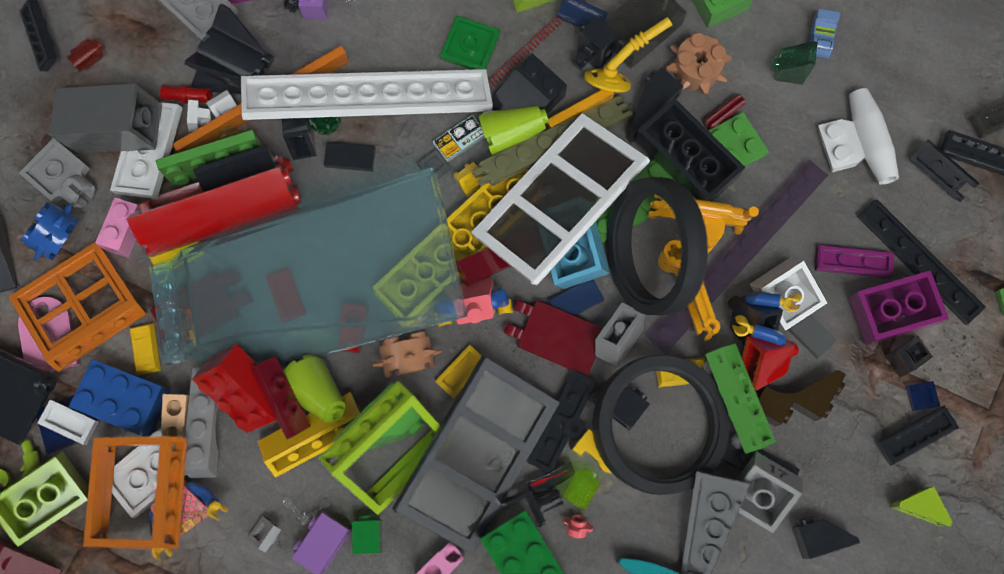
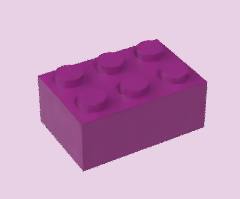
[849,271,949,346]

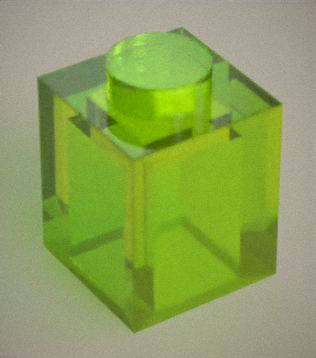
[562,468,601,511]

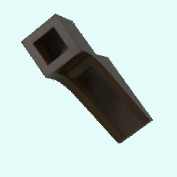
[757,370,846,427]

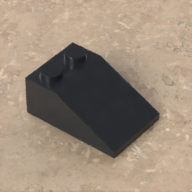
[481,53,567,114]

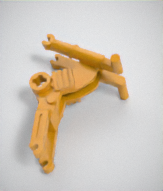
[647,194,759,342]

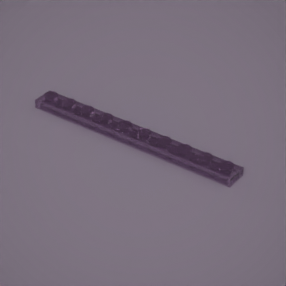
[647,159,828,354]

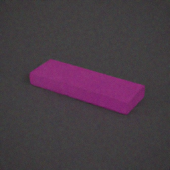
[815,245,894,279]

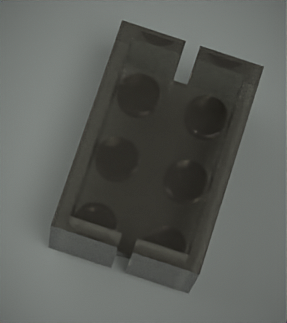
[604,0,686,69]

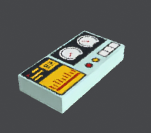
[433,115,485,162]

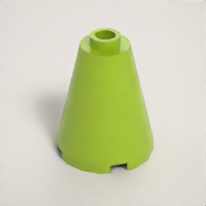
[479,105,549,156]
[283,354,346,423]

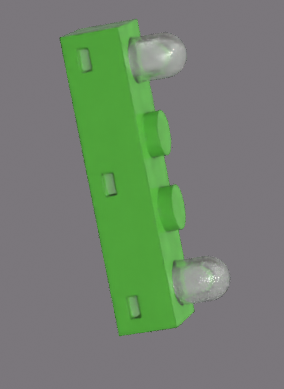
[701,343,776,454]

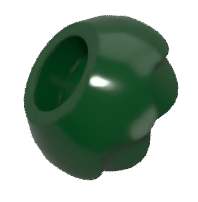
[310,117,341,135]

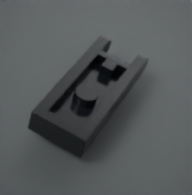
[909,139,979,202]

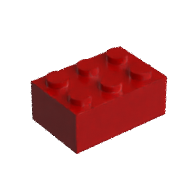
[192,344,277,433]

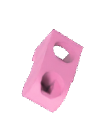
[417,542,466,574]

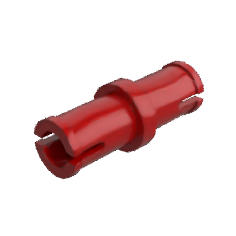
[160,85,212,104]

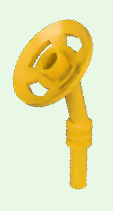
[584,17,672,92]

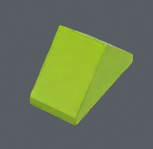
[890,486,952,527]

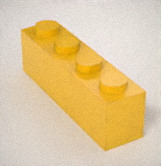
[257,392,362,478]

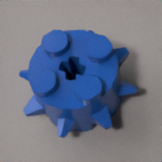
[20,202,80,261]

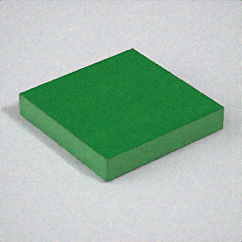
[440,15,501,70]

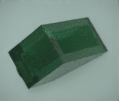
[772,41,818,85]

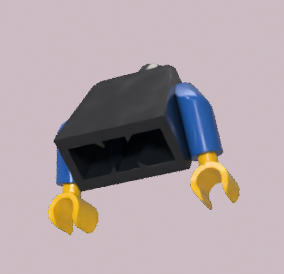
[727,292,802,348]

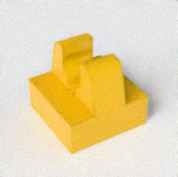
[453,162,483,197]

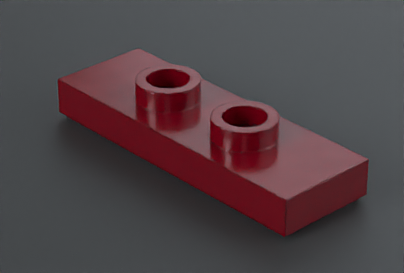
[251,356,311,439]

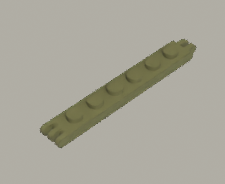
[472,95,635,186]

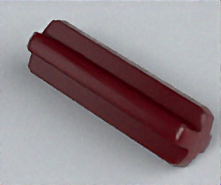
[703,94,746,130]

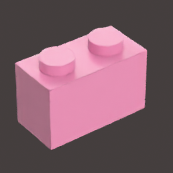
[95,197,142,258]

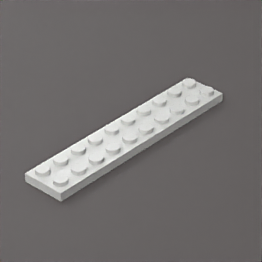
[241,69,493,120]

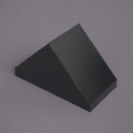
[885,336,933,377]

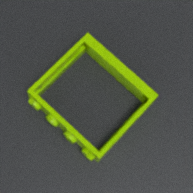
[318,381,454,515]

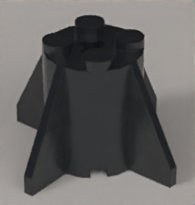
[184,3,274,94]

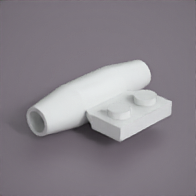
[818,88,899,185]

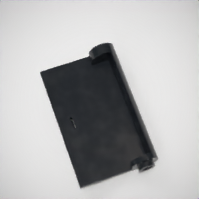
[0,348,56,446]

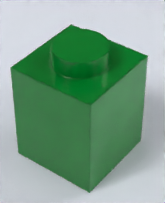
[352,515,382,555]

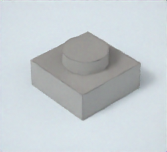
[247,516,281,553]

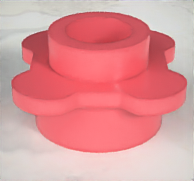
[562,514,593,538]

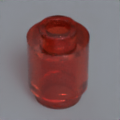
[67,37,105,72]

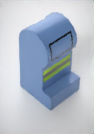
[808,9,840,59]

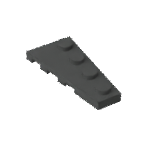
[681,470,752,574]

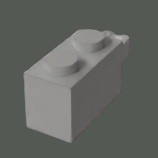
[596,303,646,367]

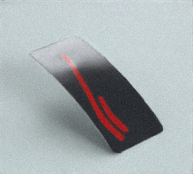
[526,461,575,495]

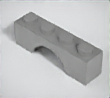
[185,368,219,478]

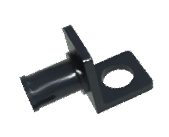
[501,489,564,527]

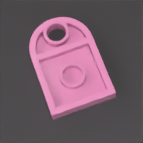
[18,297,80,372]

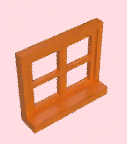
[8,242,147,372]

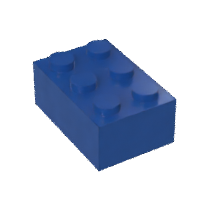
[69,359,171,437]

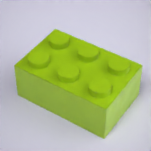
[0,451,89,547]

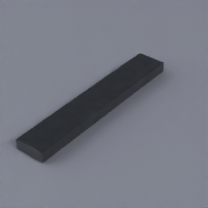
[858,199,986,325]

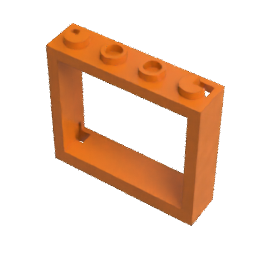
[83,436,187,549]

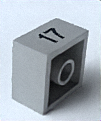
[737,451,803,533]

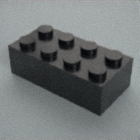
[635,98,746,202]

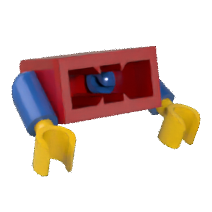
[732,315,799,391]

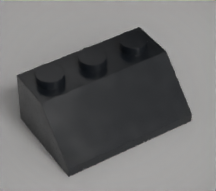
[193,145,277,192]

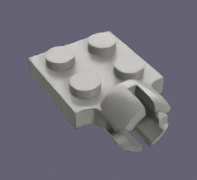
[19,138,95,208]

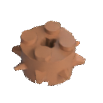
[666,33,732,95]
[372,332,442,378]

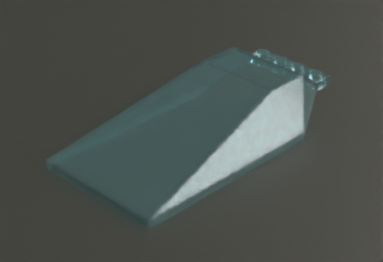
[149,167,467,367]

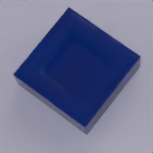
[906,381,940,412]

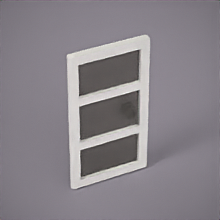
[471,113,650,286]

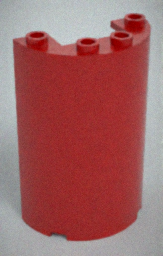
[126,153,302,257]

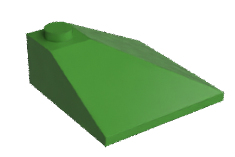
[332,383,425,453]

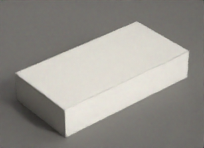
[38,400,99,445]

